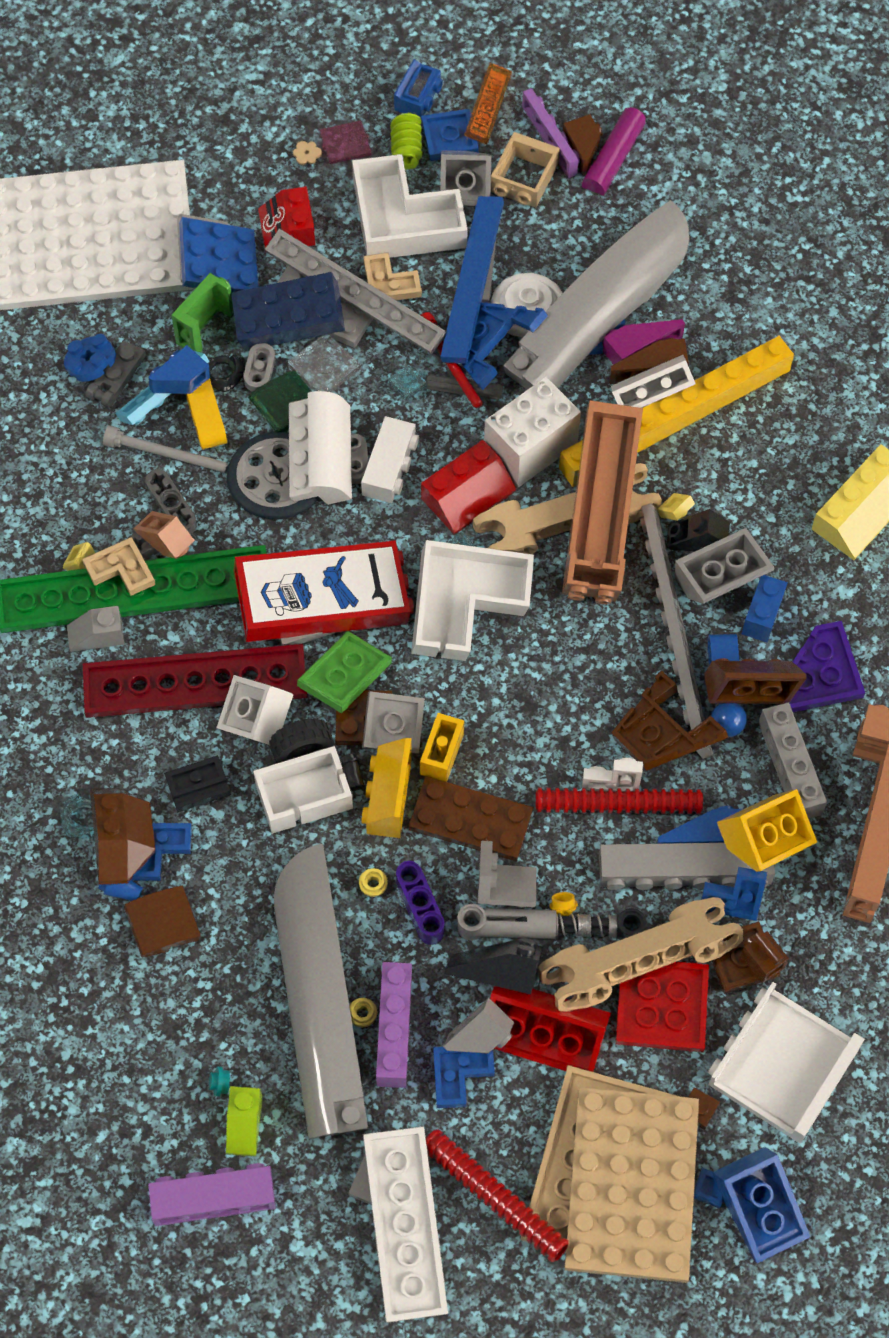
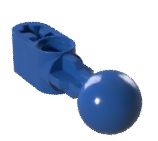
[707,634,747,737]

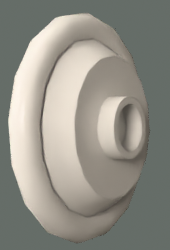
[490,273,563,338]

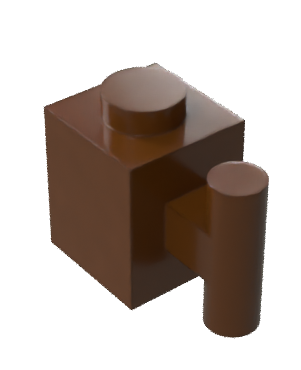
[741,930,789,984]

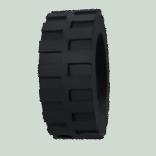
[269,718,335,764]

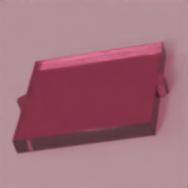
[319,120,372,164]

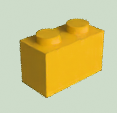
[420,713,464,782]

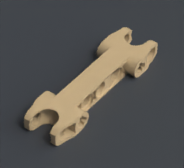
[473,463,662,555]
[538,897,743,1011]

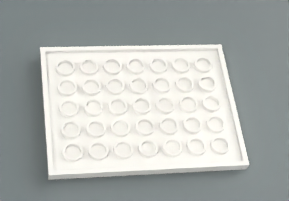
[0,160,196,310]

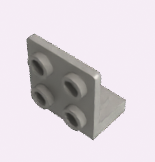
[478,841,536,907]

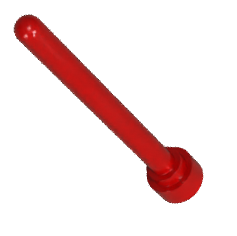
[420,312,482,408]

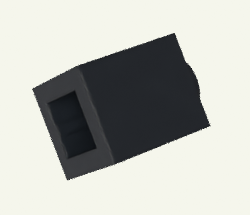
[666,509,730,552]

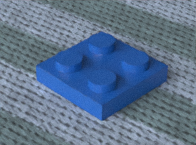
[421,109,479,161]

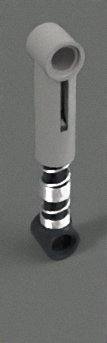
[457,904,647,941]

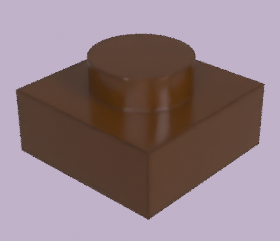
[688,1087,720,1130]

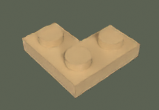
[363,253,422,300]
[82,537,156,596]

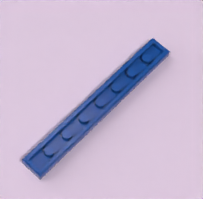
[441,196,504,364]

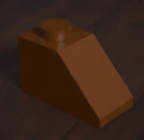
[563,114,602,176]

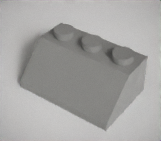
[674,528,774,604]

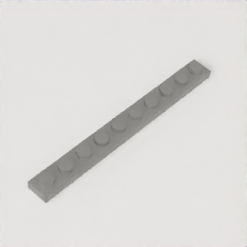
[640,503,713,759]

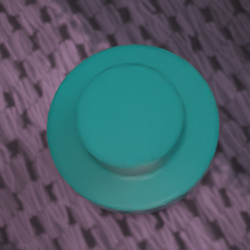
[209,1066,230,1097]

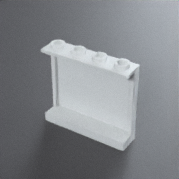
[708,982,865,1144]

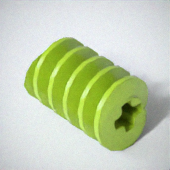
[390,113,422,170]

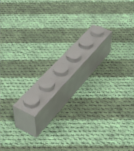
[599,843,775,890]

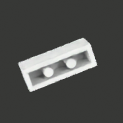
[611,355,696,408]
[361,416,419,503]

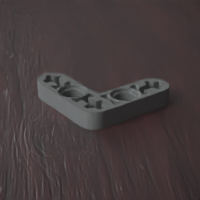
[127,469,197,559]

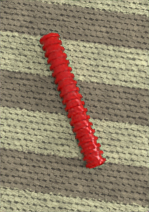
[536,787,703,814]
[425,1129,569,1262]

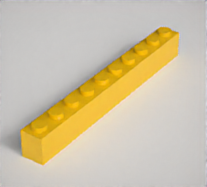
[559,336,794,487]

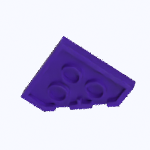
[789,621,865,712]

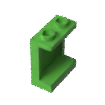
[171,273,234,352]

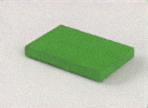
[297,631,392,713]

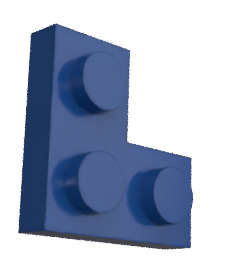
[132,823,192,881]
[701,867,767,921]
[433,1047,494,1108]

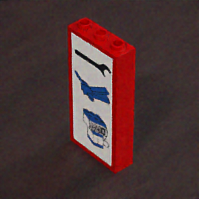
[233,540,414,642]

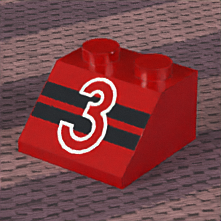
[258,186,315,252]

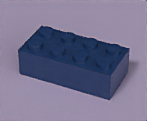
[231,272,345,351]

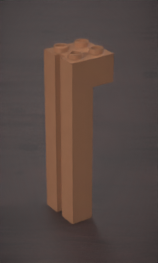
[562,400,643,605]
[842,704,889,923]

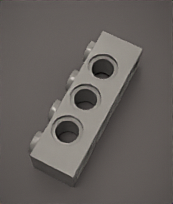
[758,703,827,819]

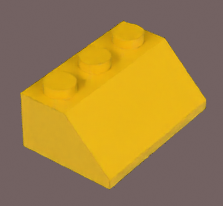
[362,738,412,838]
[717,789,817,872]

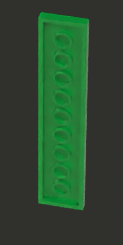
[0,545,267,633]

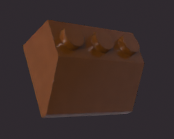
[704,658,807,704]

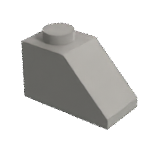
[67,606,125,652]
[443,998,514,1053]

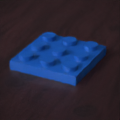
[179,217,258,292]

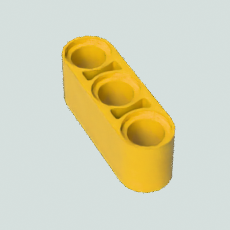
[186,379,228,450]

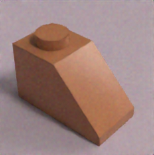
[133,511,195,559]

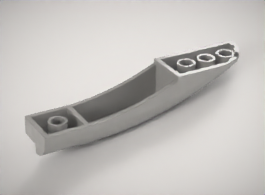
[274,844,368,1139]

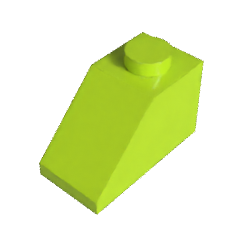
[226,1086,262,1157]

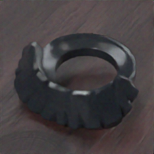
[208,354,245,392]

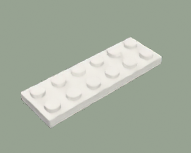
[363,1127,448,1323]

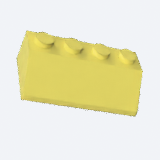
[812,444,889,560]

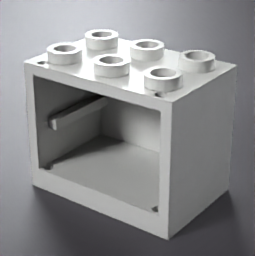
[484,377,581,488]

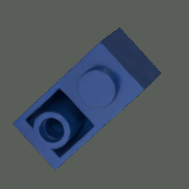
[148,345,210,394]

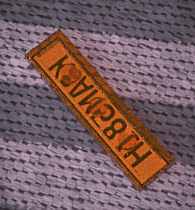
[464,62,512,145]

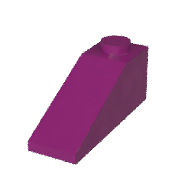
[603,319,685,365]

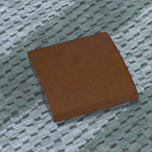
[124,885,201,957]

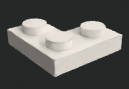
[582,758,643,791]

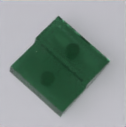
[248,370,312,433]

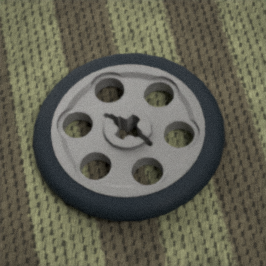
[227,432,319,520]

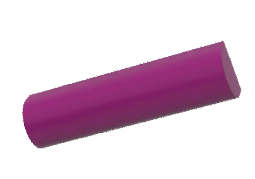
[581,107,646,196]

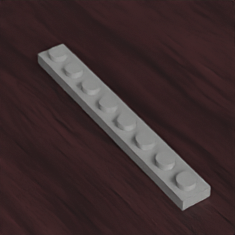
[265,229,446,355]

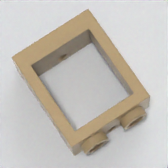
[490,132,560,208]

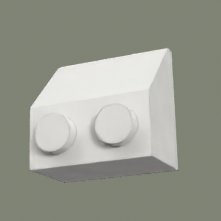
[217,675,293,745]

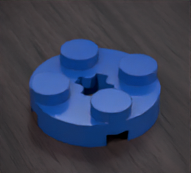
[64,334,116,382]

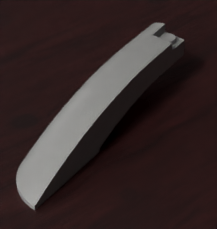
[504,200,689,390]

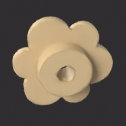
[293,141,322,165]

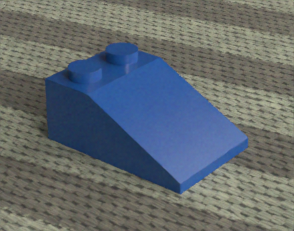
[712,1147,811,1263]

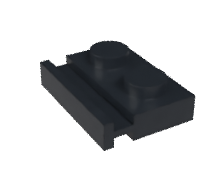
[164,755,231,813]

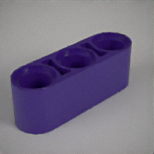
[396,861,444,945]

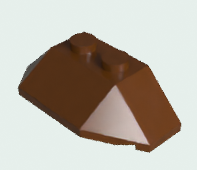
[90,788,155,885]

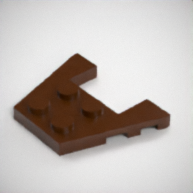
[611,671,728,771]

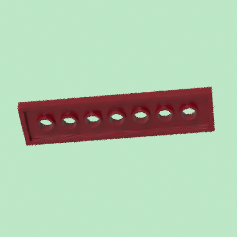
[82,644,308,718]

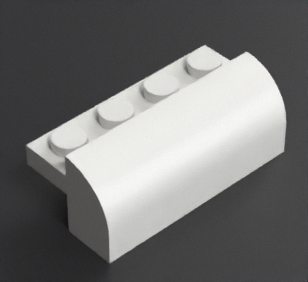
[289,391,352,505]

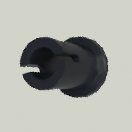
[340,754,365,791]

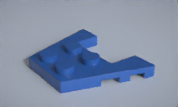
[444,302,548,390]

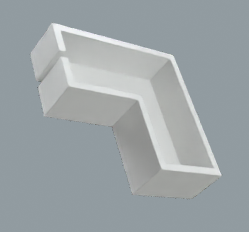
[352,154,468,258]
[411,540,534,661]

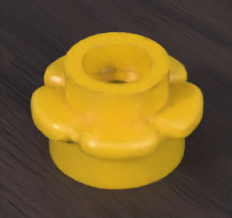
[549,892,578,916]

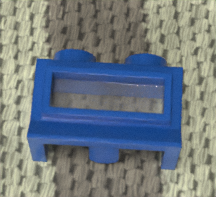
[394,59,443,118]

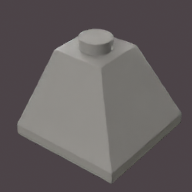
[440,150,491,206]

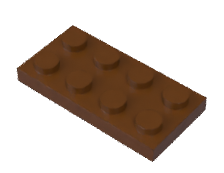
[409,776,534,862]

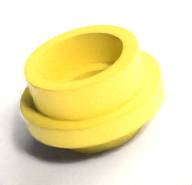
[359,868,388,897]
[349,998,377,1027]

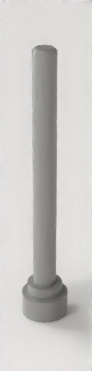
[103,425,228,473]

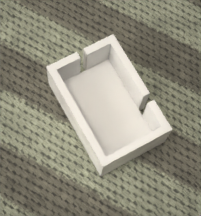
[253,746,353,834]

